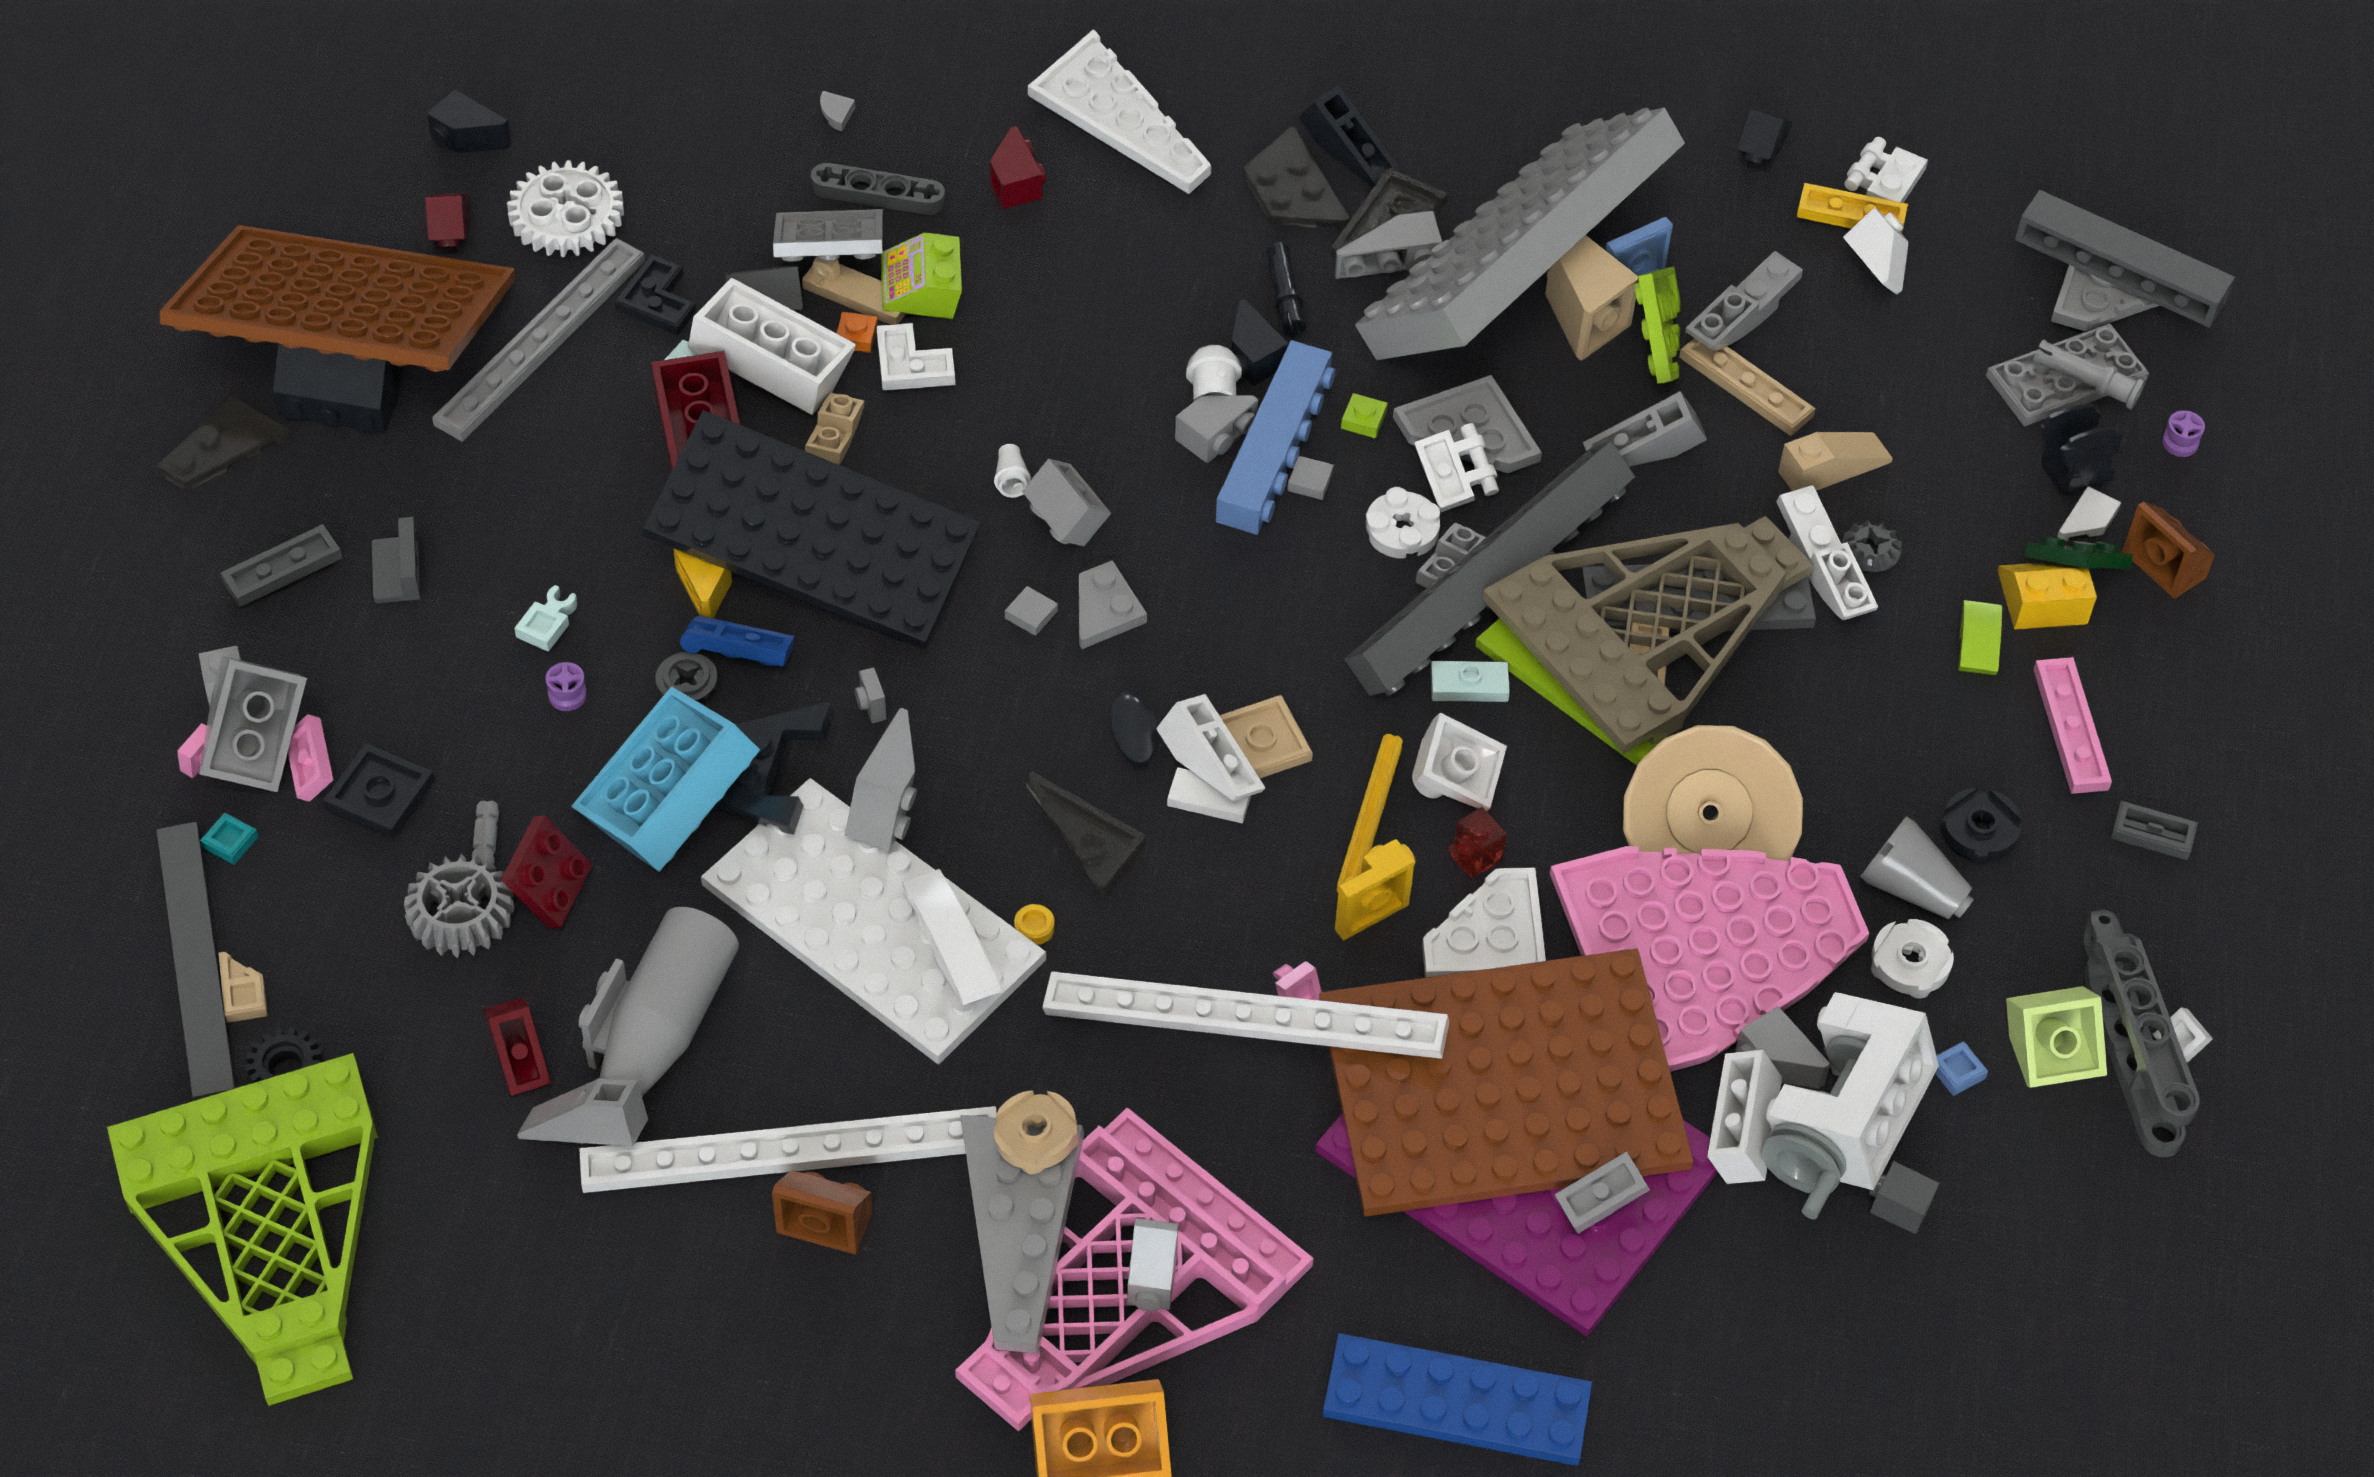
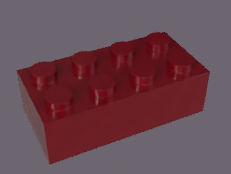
[651,351,740,472]

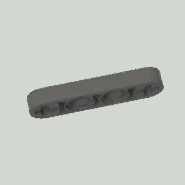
[811,163,945,215]

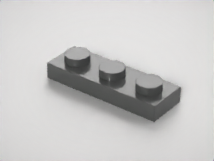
[220,524,342,607]

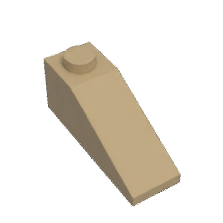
[1778,432,1892,491]

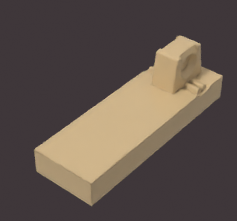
[802,256,906,325]

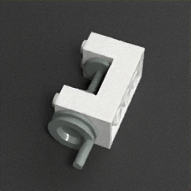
[1762,992,1939,1219]

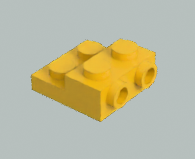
[1335,839,1415,941]

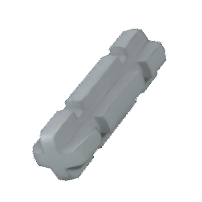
[471,801,499,865]

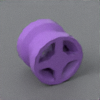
[2162,410,2205,457]
[545,662,587,711]

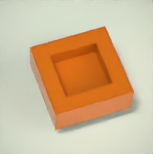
[836,312,878,353]

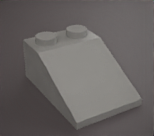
[199,656,307,792]
[845,708,917,852]

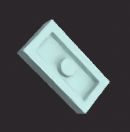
[1430,661,1509,702]

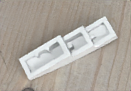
[902,869,1001,1005]

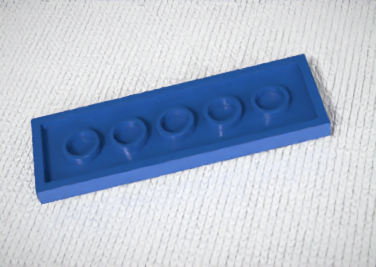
[1323,1333,1592,1466]

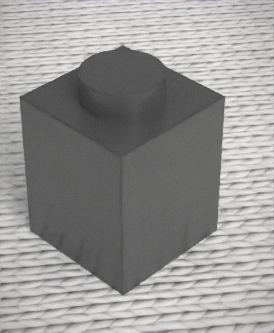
[1869,1161,1940,1234]

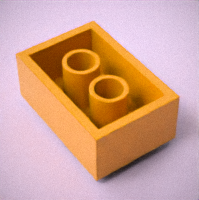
[1029,1379,1172,1477]

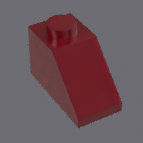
[425,193,468,247]
[483,997,551,1096]

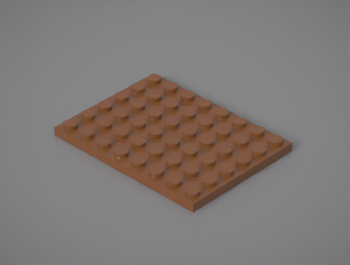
[160,225,515,372]
[1319,948,1693,1217]

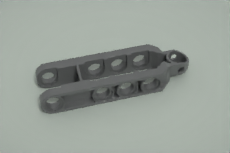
[2083,910,2200,1157]

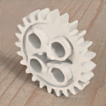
[507,160,624,257]

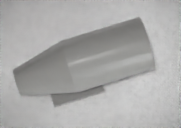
[579,907,739,1097]

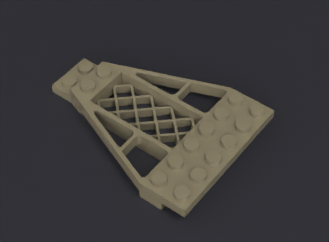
[1482,516,1813,753]

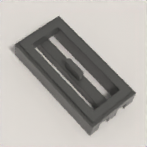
[2111,801,2198,860]

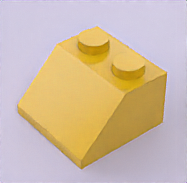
[1998,562,2097,630]

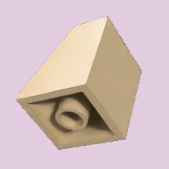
[1545,235,1639,361]

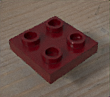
[501,815,593,929]

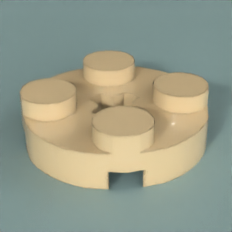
[993,1090,1079,1174]

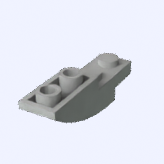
[1685,251,1803,351]

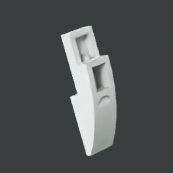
[1776,485,1878,620]

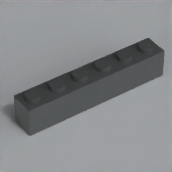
[2015,190,2235,328]

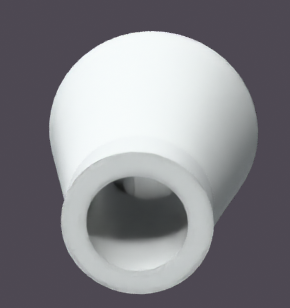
[994,444,1031,498]

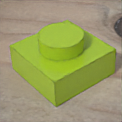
[1341,393,1388,438]

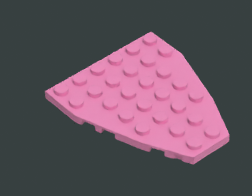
[1550,846,1869,1072]

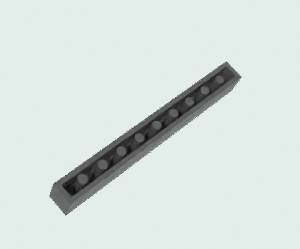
[1344,441,1635,696]

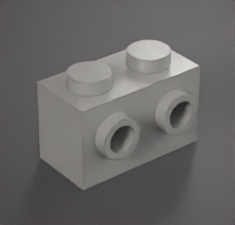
[1022,458,1111,546]

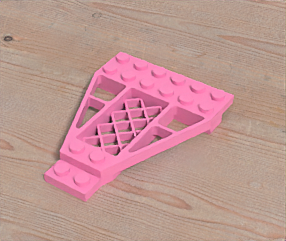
[955,1108,1314,1432]

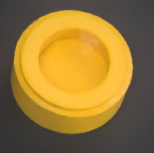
[1014,904,1054,945]

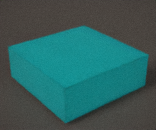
[200,812,259,865]

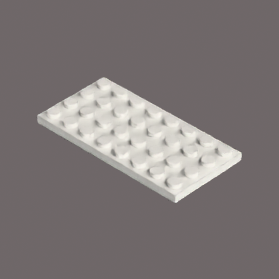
[701,778,1046,1065]

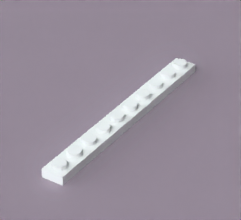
[1042,972,1449,1059]
[579,1106,997,1193]

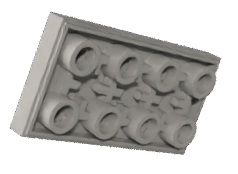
[1986,323,2149,427]

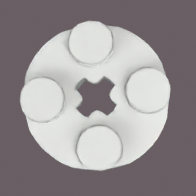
[1365,487,1440,558]
[1871,919,1954,998]

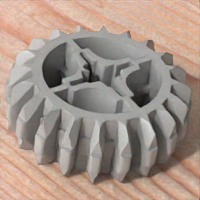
[404,853,515,958]

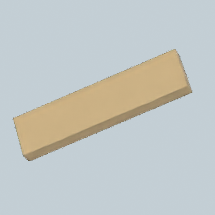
[1679,338,1816,436]

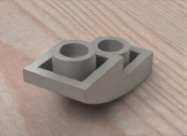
[1415,523,1486,588]

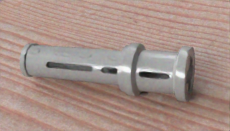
[2033,340,2146,410]

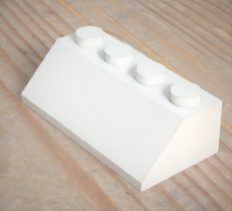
[688,278,856,415]

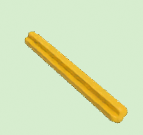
[1337,734,1403,892]

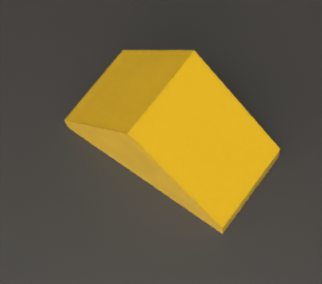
[673,548,732,618]

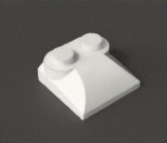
[1412,713,1507,811]

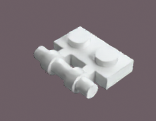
[1845,137,1928,203]
[1414,423,1499,513]

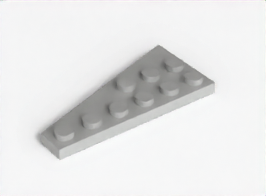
[960,1115,1084,1353]

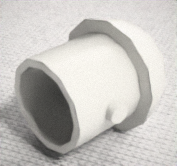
[1186,345,1242,401]

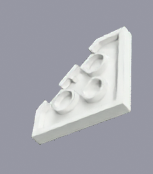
[1422,868,1546,978]

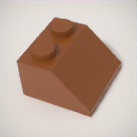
[2122,502,2215,599]
[772,1170,873,1255]

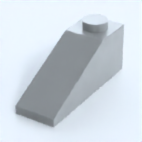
[1583,391,1707,467]

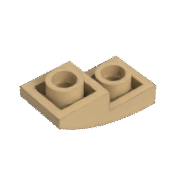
[805,392,864,465]

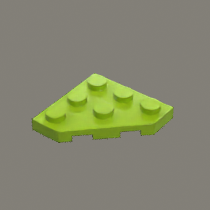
[1635,266,1680,384]

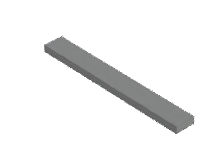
[432,238,645,442]

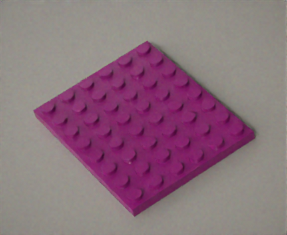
[1315,1114,1718,1337]

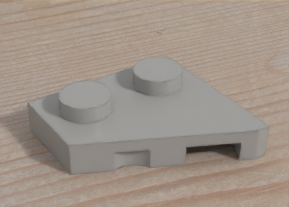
[1079,560,1147,649]

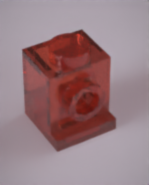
[1447,807,1507,879]

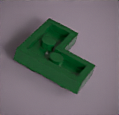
[2025,536,2133,568]

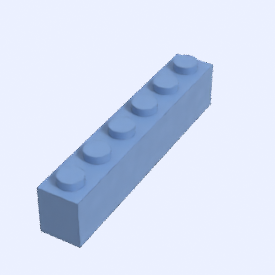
[1216,340,1336,535]

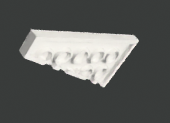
[1028,29,1211,194]

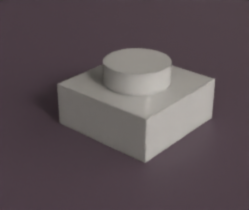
[855,667,886,723]

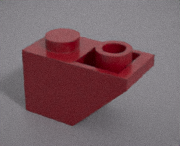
[990,126,1046,209]

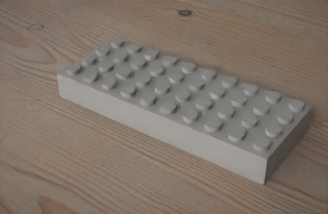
[1355,107,1685,360]

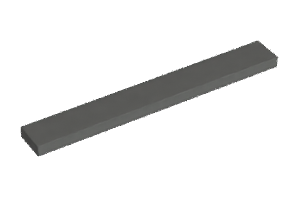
[156,822,235,1101]

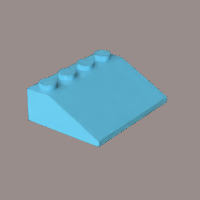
[571,686,760,872]

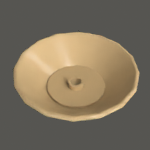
[1623,725,1803,861]

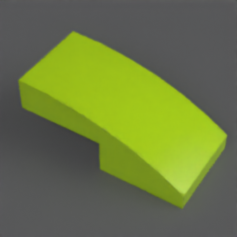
[1958,600,2002,675]

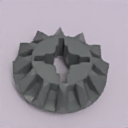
[1842,520,1902,572]
[655,652,717,701]

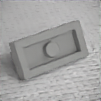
[1554,1152,1650,1234]

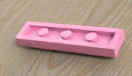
[2033,657,2112,794]

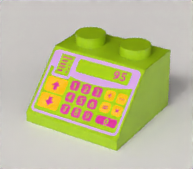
[881,233,962,319]

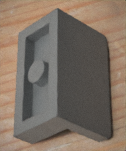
[724,265,803,311]
[372,517,420,603]

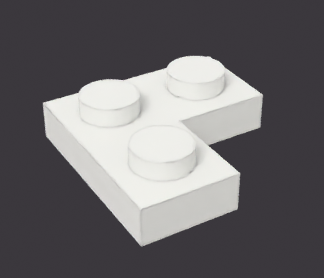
[877,323,955,390]

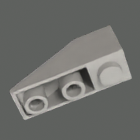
[1335,211,1442,279]
[517,1078,648,1146]

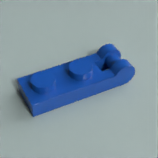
[680,616,795,666]

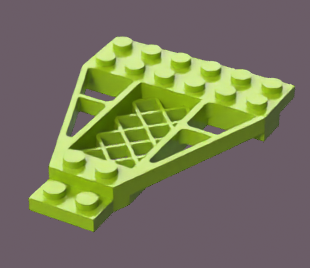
[107,1053,378,1406]

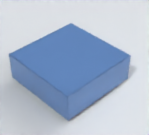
[1935,1041,1988,1096]

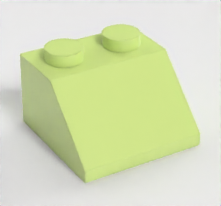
[2006,986,2107,1088]

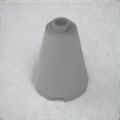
[1860,816,1974,919]

